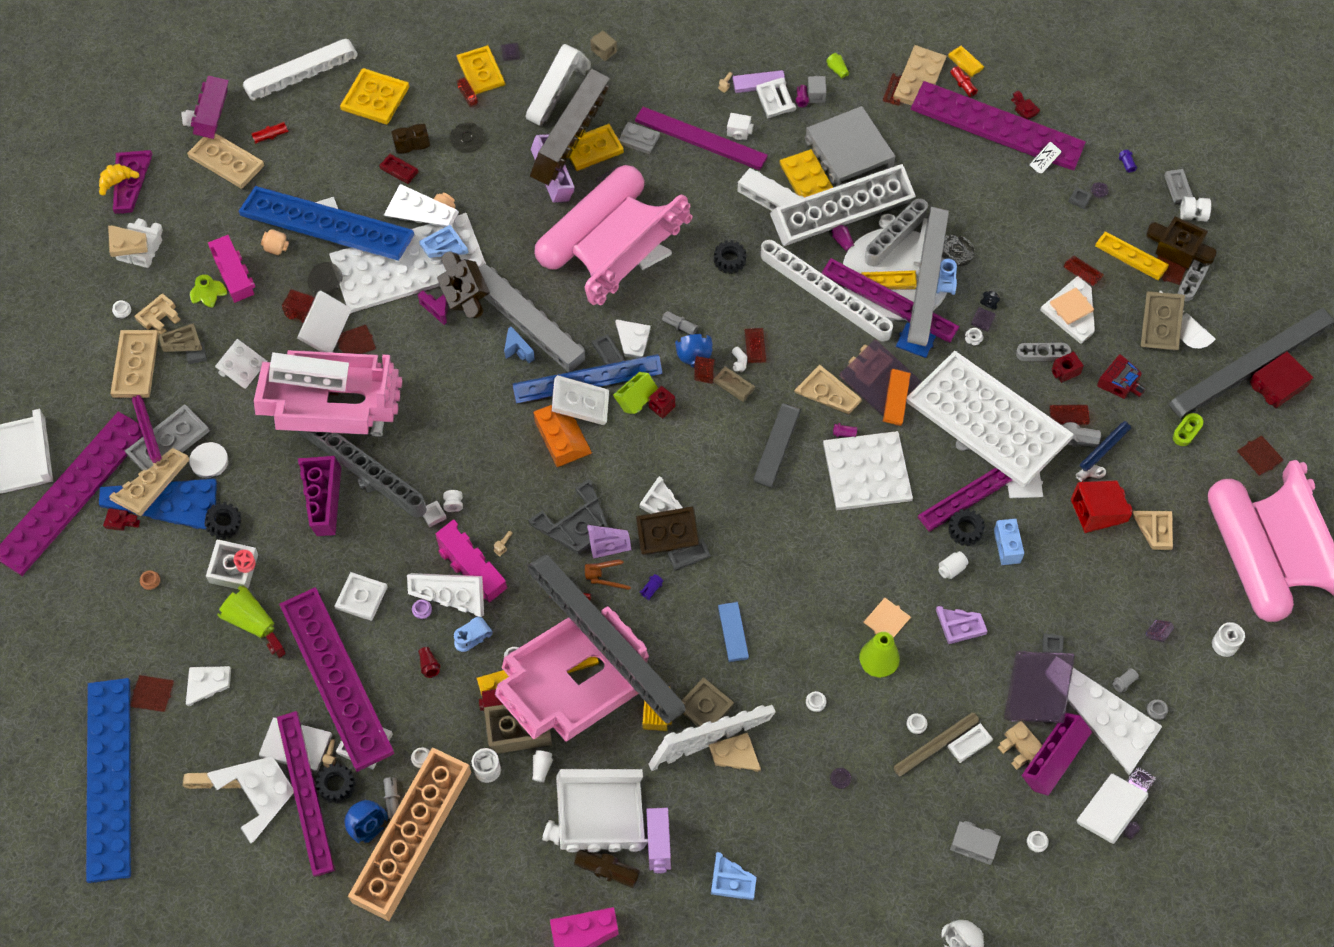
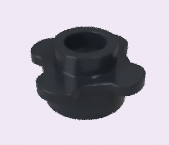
[980,291,1000,310]

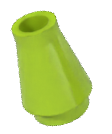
[826,53,850,79]

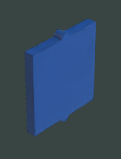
[896,322,936,358]

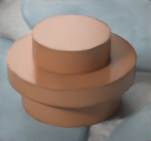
[140,571,160,590]

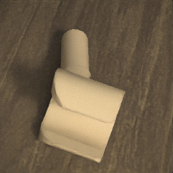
[718,72,732,93]
[494,531,513,556]
[322,739,336,768]

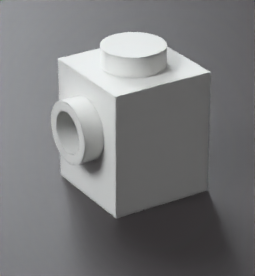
[727,113,754,140]

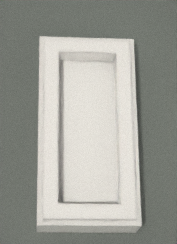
[948,723,993,763]

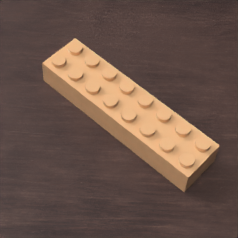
[348,747,471,921]

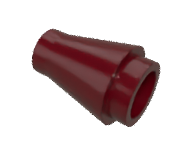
[418,647,440,678]

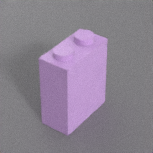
[647,808,671,873]

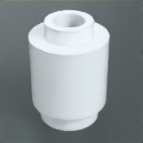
[938,552,968,579]

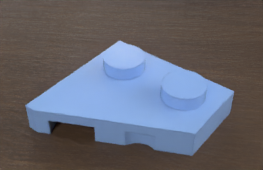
[419,225,469,258]
[711,852,756,900]

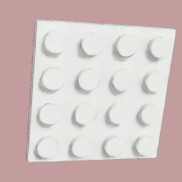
[823,431,913,510]

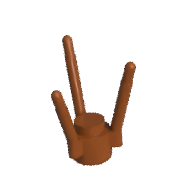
[585,559,631,590]

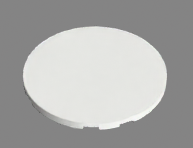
[843,228,950,321]

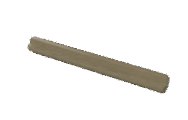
[894,713,979,776]

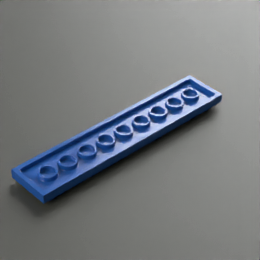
[239,186,415,261]
[86,678,131,883]

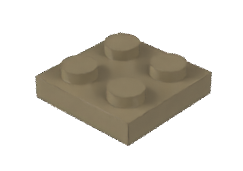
[682,677,734,727]

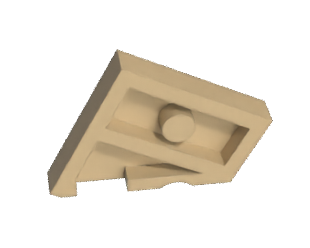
[108,226,148,257]
[1133,511,1173,550]
[709,733,761,772]

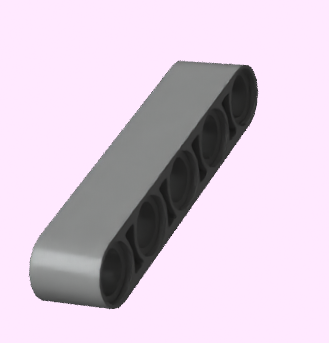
[865,199,928,266]

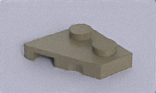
[158,323,202,352]

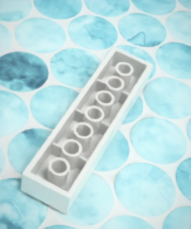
[770,164,916,247]

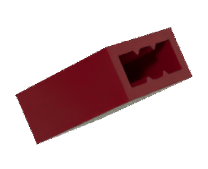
[1250,352,1314,408]

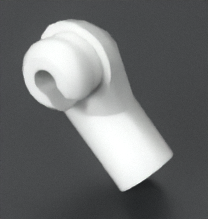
[732,347,748,372]
[1076,465,1106,482]

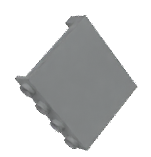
[805,106,895,186]

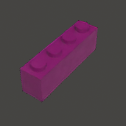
[191,76,229,139]
[1021,712,1092,796]

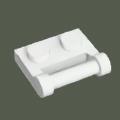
[756,78,797,118]

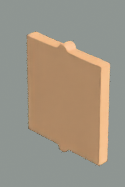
[1050,288,1094,325]
[864,598,911,638]

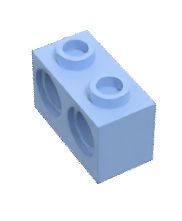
[994,519,1024,565]

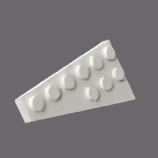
[1045,657,1162,775]
[649,705,776,771]

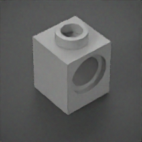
[807,76,826,103]

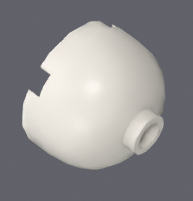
[941,920,984,947]

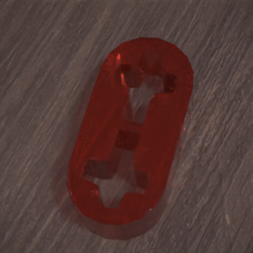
[457,77,478,107]

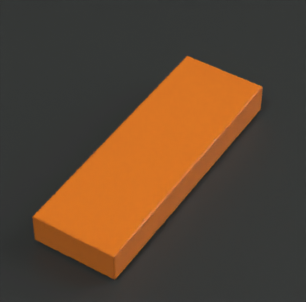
[883,369,911,426]

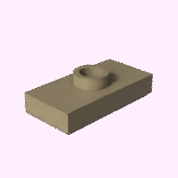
[714,366,755,402]

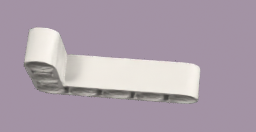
[526,44,591,127]

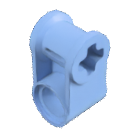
[936,259,957,295]
[454,616,493,652]

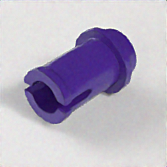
[1119,150,1137,173]
[639,574,664,600]

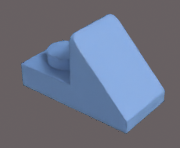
[504,327,535,363]

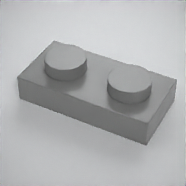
[1164,169,1193,204]

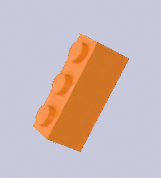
[534,405,592,467]

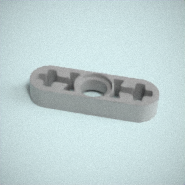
[1177,260,1210,301]
[1016,343,1071,361]

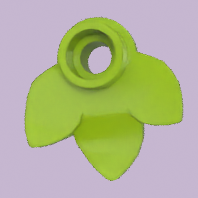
[190,274,227,308]

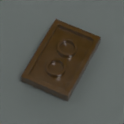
[636,506,700,555]

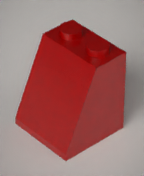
[1071,481,1132,533]

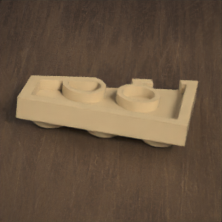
[794,365,862,414]

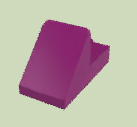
[418,291,448,325]

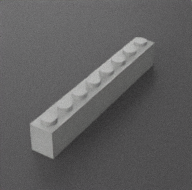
[479,263,585,372]

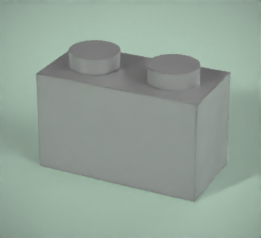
[950,821,1001,865]

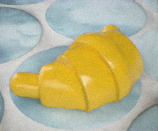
[99,164,139,195]

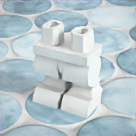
[116,219,163,268]

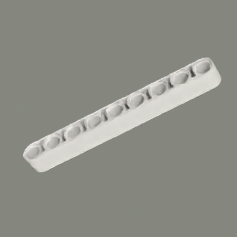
[761,240,893,341]

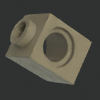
[590,31,617,61]

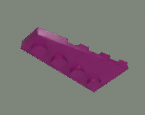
[113,150,153,214]

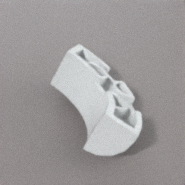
[1160,291,1215,349]

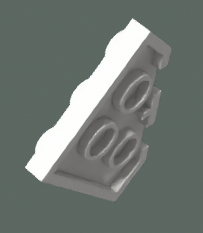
[1040,276,1095,344]

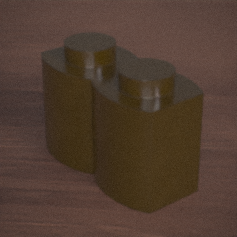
[391,124,430,154]

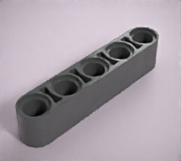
[754,403,801,488]

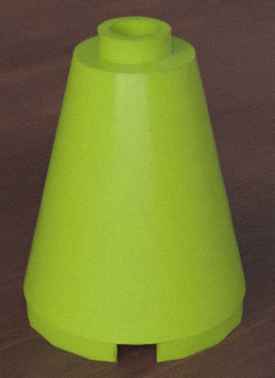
[217,585,275,638]
[859,632,900,678]

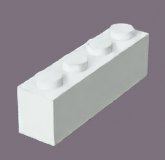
[738,168,804,211]
[269,353,349,392]

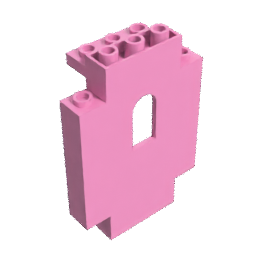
[254,350,402,434]
[495,606,649,742]

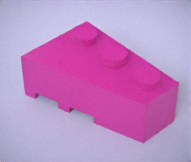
[208,235,255,303]
[550,907,618,947]

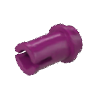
[796,85,809,108]
[833,423,857,438]

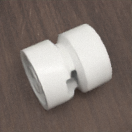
[1180,196,1211,222]
[1212,623,1245,657]
[472,748,501,783]

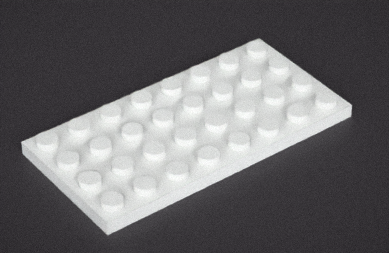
[329,213,486,313]
[906,351,1074,487]

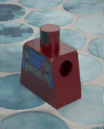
[1097,354,1146,399]

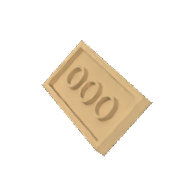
[893,45,946,105]
[187,134,265,189]
[110,330,159,398]

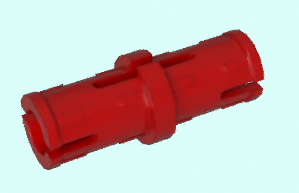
[950,66,978,97]
[251,122,288,144]

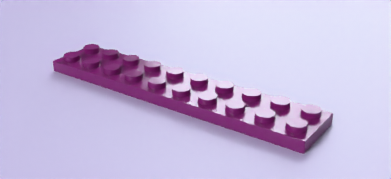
[911,81,1086,171]
[0,411,143,576]
[279,587,395,772]

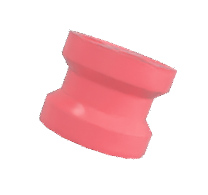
[234,550,256,573]

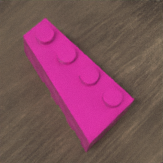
[435,520,507,603]

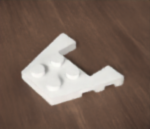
[207,756,294,844]

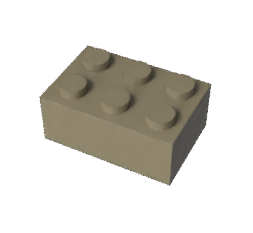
[484,705,552,754]

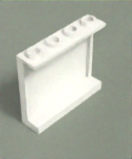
[0,409,53,494]
[556,769,648,852]

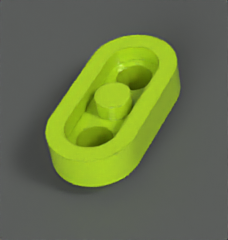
[1173,413,1203,446]

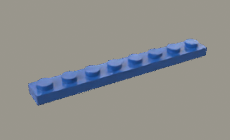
[512,354,662,403]

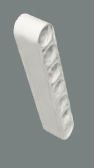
[243,39,357,101]

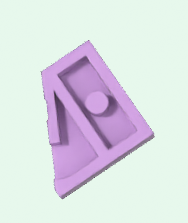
[587,525,631,558]
[936,606,987,644]

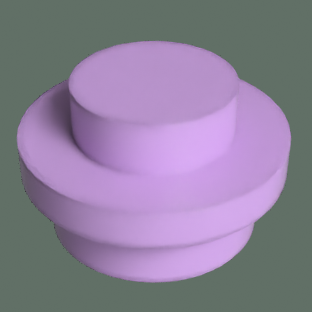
[412,600,432,619]

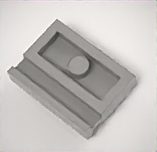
[618,122,660,155]

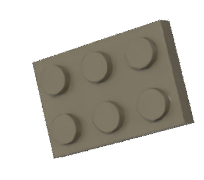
[1140,291,1185,351]

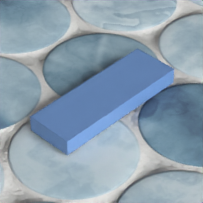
[718,602,749,662]

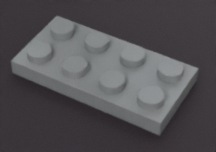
[125,405,210,471]

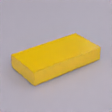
[948,46,984,77]

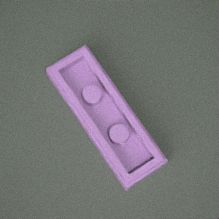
[733,70,785,93]

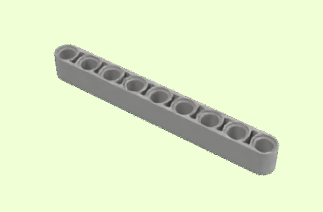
[907,207,949,346]

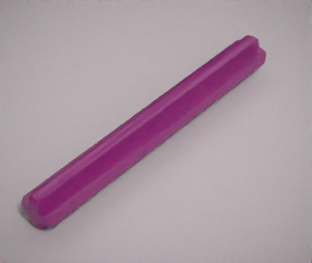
[132,395,162,463]

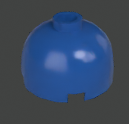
[675,334,713,367]
[344,800,388,843]

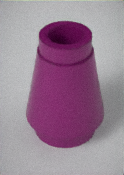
[831,225,855,252]

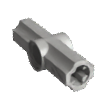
[1062,422,1101,447]

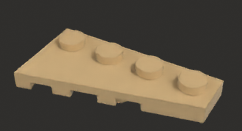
[109,448,189,516]

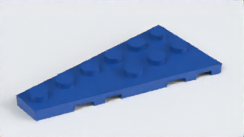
[99,479,217,530]

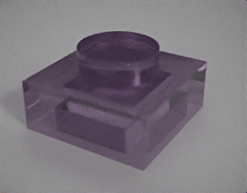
[501,43,520,61]
[971,307,996,332]
[1145,619,1175,642]
[1127,767,1156,792]

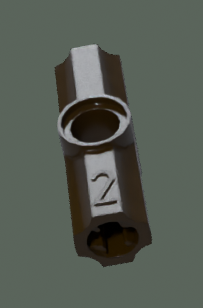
[574,849,640,888]

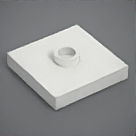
[335,572,388,621]

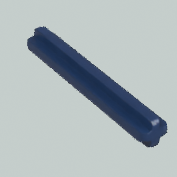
[1080,421,1131,471]

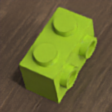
[613,372,658,414]

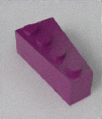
[298,456,342,536]

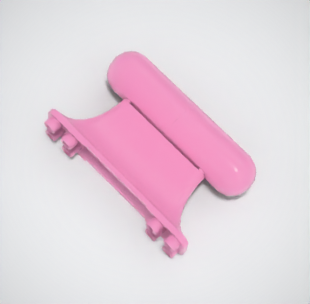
[534,165,692,305]
[1208,460,1334,622]

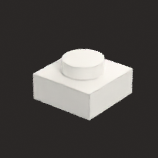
[423,501,447,527]

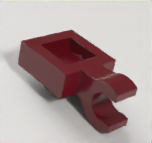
[1011,91,1040,120]
[103,509,140,531]

